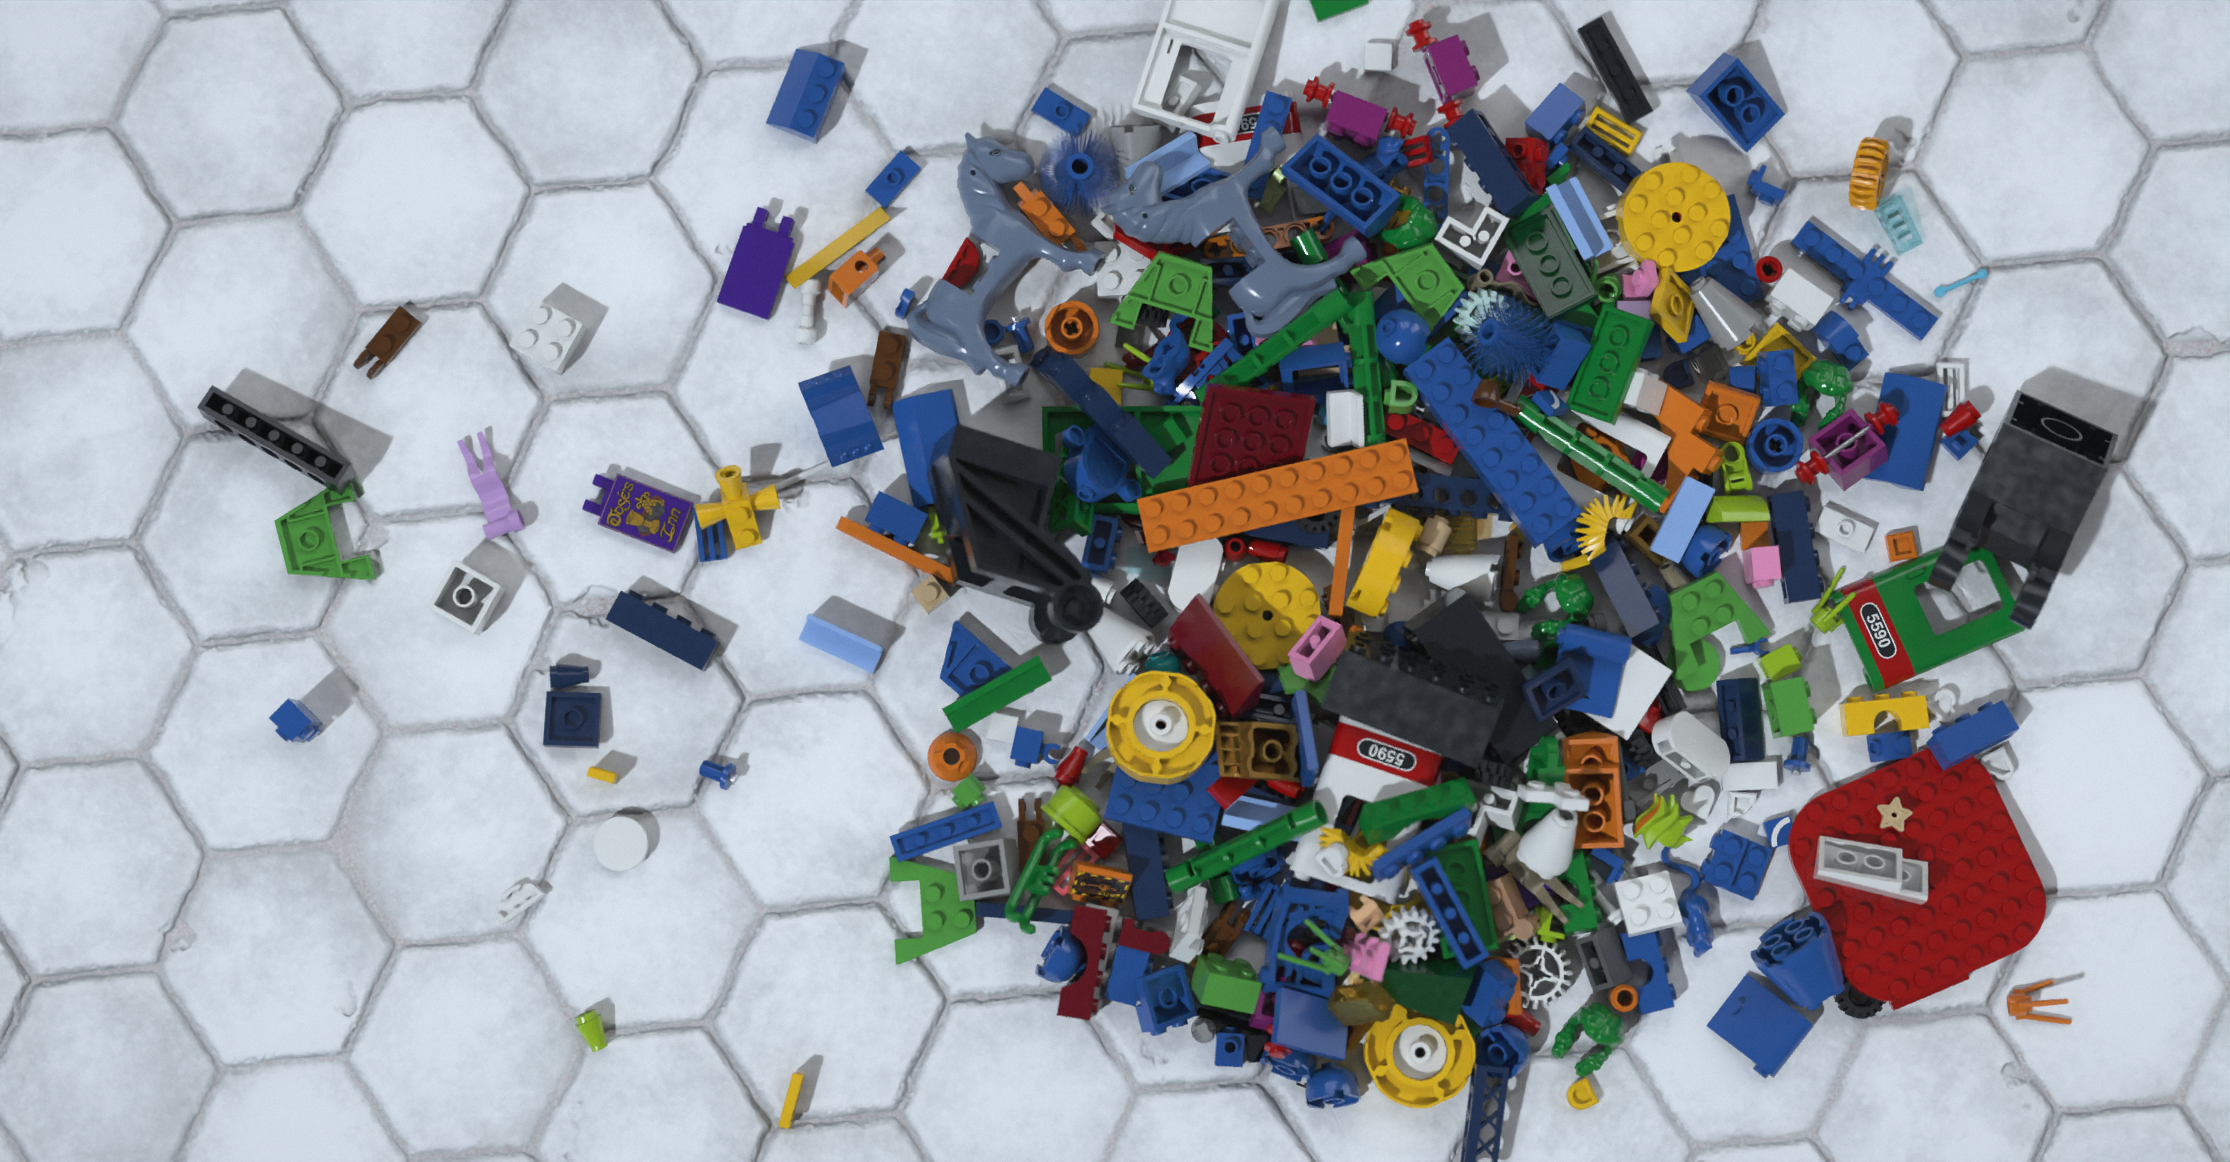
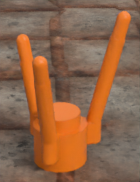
[2007,979,2072,1025]

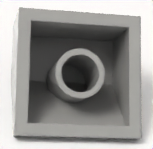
[953,838,1020,901]

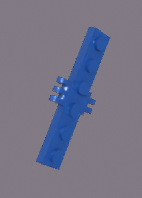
[1790,221,1938,341]

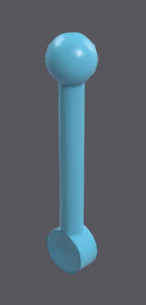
[1934,268,1988,298]

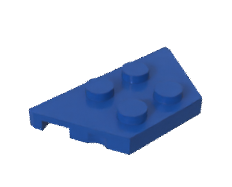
[940,620,1035,697]

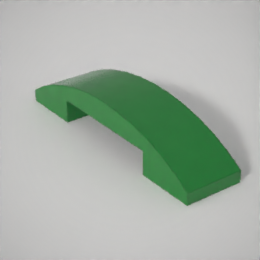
[1500,162,1570,236]

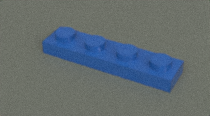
[1244,91,1293,202]
[889,801,1002,863]
[1372,807,1471,883]

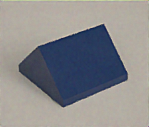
[1517,657,1587,723]

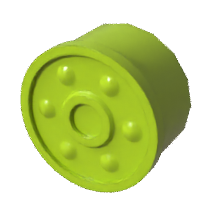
[1040,785,1102,845]

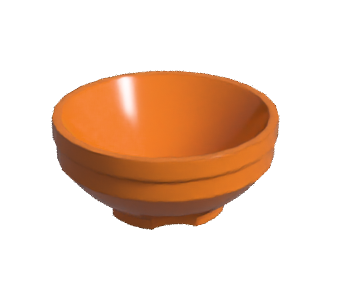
[927,732,977,782]

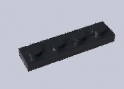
[1577,16,1653,125]

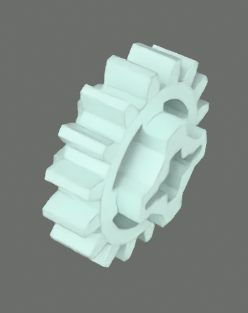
[1453,288,1511,348]

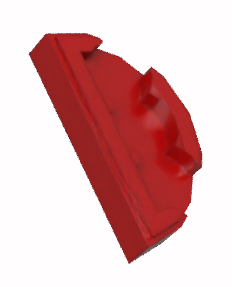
[942,237,980,288]

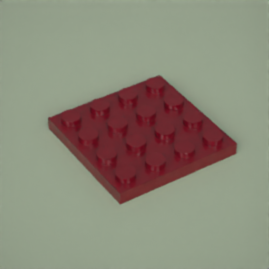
[1186,382,1316,487]

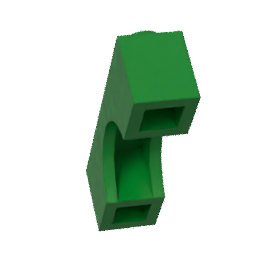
[1358,777,1476,845]

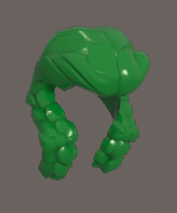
[1372,194,1438,252]
[1790,360,1854,431]
[1516,572,1594,639]
[1551,1002,1624,1077]

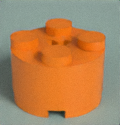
[1045,301,1099,359]

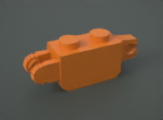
[1012,182,1087,252]

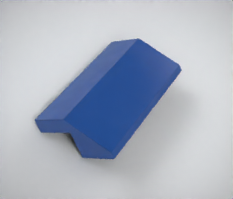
[1863,372,1948,491]
[891,389,960,508]

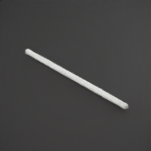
[775,430,898,491]

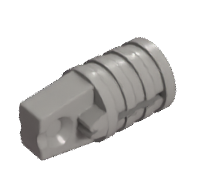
[1191,1017,1216,1043]

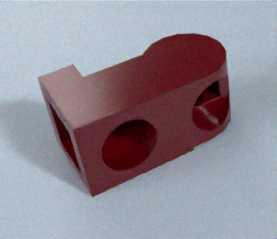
[1118,917,1170,955]

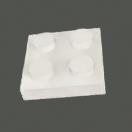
[1614,870,1683,937]

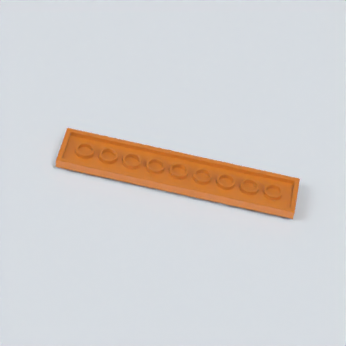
[1137,438,1418,553]

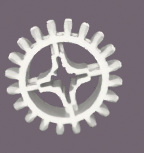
[1504,935,1573,1010]

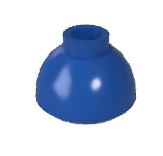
[1383,621,1416,652]

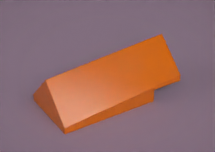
[1562,730,1624,849]

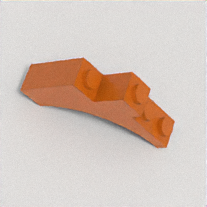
[1654,378,1724,514]

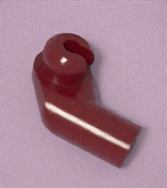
[1122,343,1158,370]

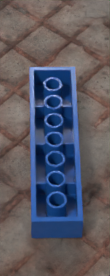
[1402,337,1582,549]

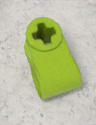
[1719,442,1753,496]

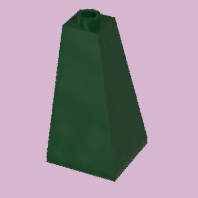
[1359,953,1477,1026]

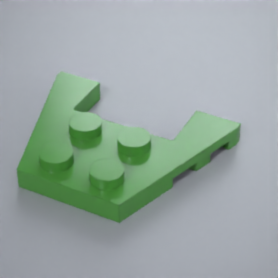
[1350,242,1464,337]
[1109,251,1213,353]
[274,483,375,580]
[1667,571,1770,680]
[889,857,977,964]

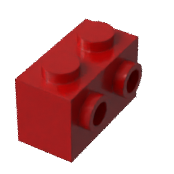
[1505,137,1549,196]

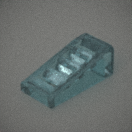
[1874,193,1923,255]

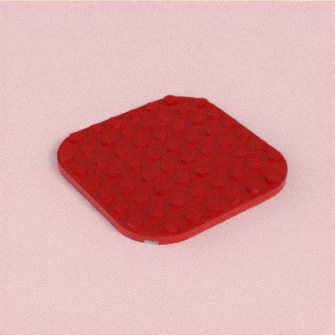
[1788,749,2046,1002]

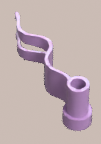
[457,431,526,540]

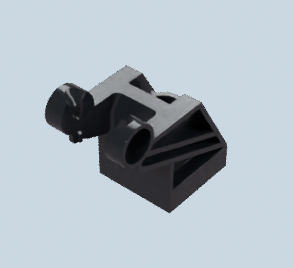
[1927,390,2118,630]
[926,423,1104,645]

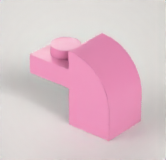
[1619,260,1659,318]

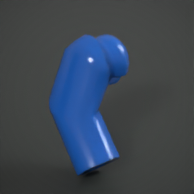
[1238,878,1275,901]

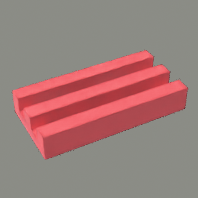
[1051,841,1100,897]

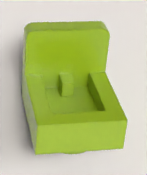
[1533,902,1565,944]

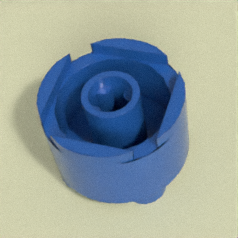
[1743,418,1803,475]

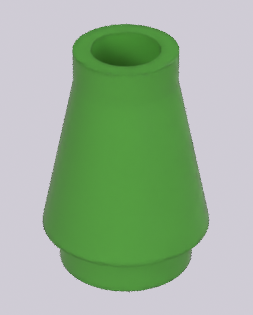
[1594,273,1621,303]

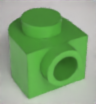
[1384,380,1418,414]
[951,773,986,811]

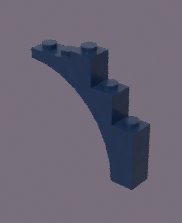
[1028,345,1172,479]

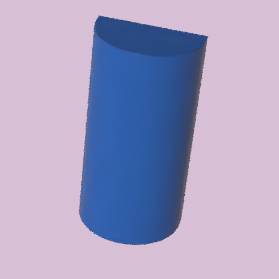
[1281,133,1401,238]

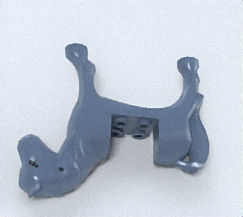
[1100,126,1367,339]
[906,132,1105,390]

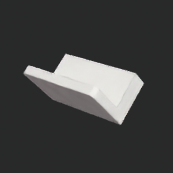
[1326,389,1364,449]

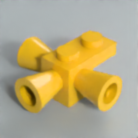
[695,465,781,550]

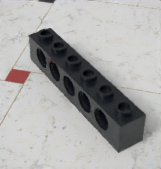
[197,385,356,496]

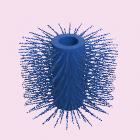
[1038,128,1121,218]
[1460,294,1560,388]

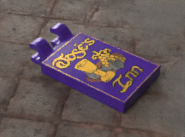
[582,473,694,554]

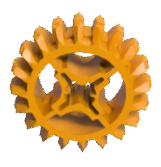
[1848,137,1890,211]

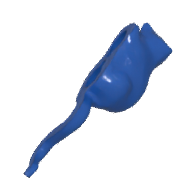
[1320,136,1408,234]
[1142,313,1190,396]
[1661,846,1714,958]

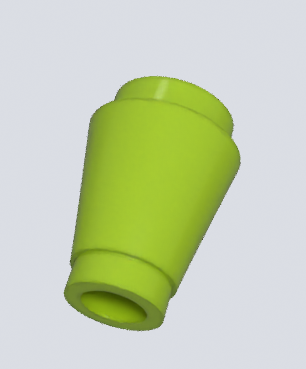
[575,1009,608,1052]

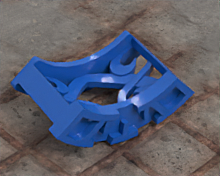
[1162,337,1273,406]
[1259,882,1349,1000]

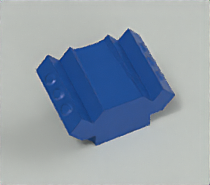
[798,365,884,468]

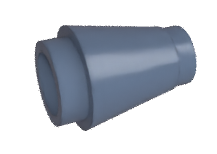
[1502,638,1539,665]

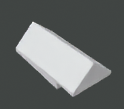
[1813,836,1928,905]

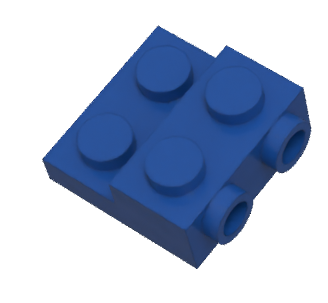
[1699,829,1773,901]
[1134,963,1197,1036]

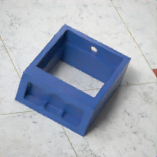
[1279,342,1354,404]

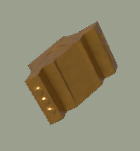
[1215,722,1301,782]

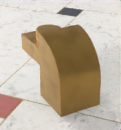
[1623,514,1670,569]

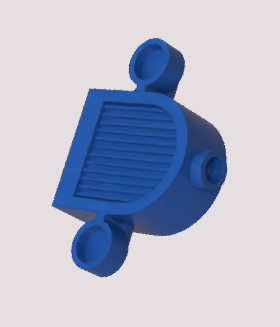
[1061,424,1142,503]

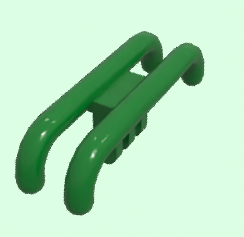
[1004,827,1078,934]

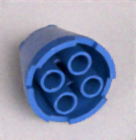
[1751,912,1845,1011]

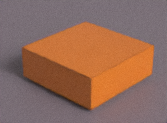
[1739,522,1769,551]
[1884,531,1918,563]

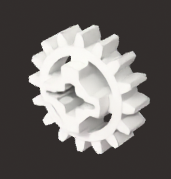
[1378,905,1440,965]

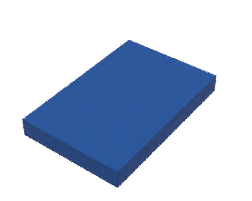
[1289,690,1319,787]
[1271,987,1350,1061]

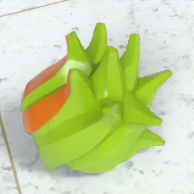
[1632,793,1694,850]

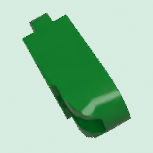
[1525,736,1565,813]

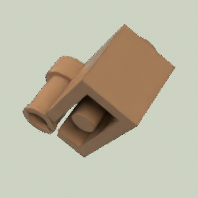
[1486,872,1542,940]

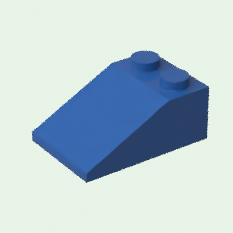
[1686,52,1785,152]

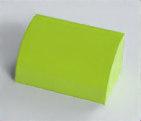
[1705,495,1770,523]

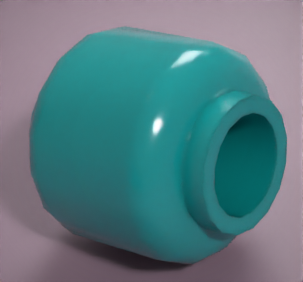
[1144,651,1182,674]

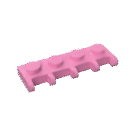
[1335,925,1390,982]

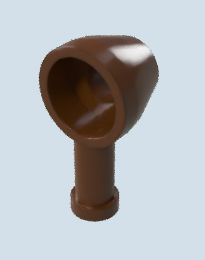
[1471,379,1521,417]

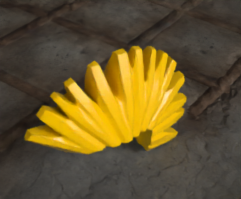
[1575,495,1637,562]
[1319,827,1390,877]

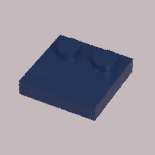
[543,691,602,749]

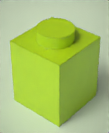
[1756,643,1803,683]

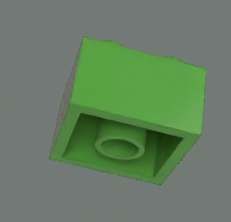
[1761,676,1817,739]
[1190,953,1262,1014]

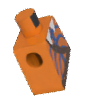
[827,247,886,309]

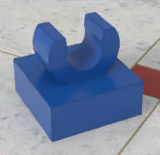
[1938,429,1979,461]

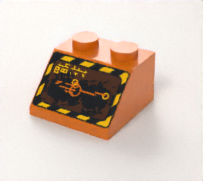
[1067,859,1133,908]

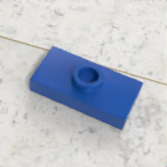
[1031,87,1091,138]
[865,150,921,209]

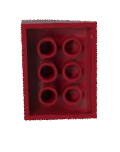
[1167,593,1264,722]

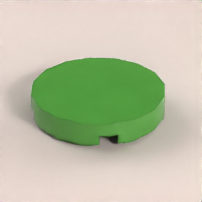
[1665,639,1720,692]

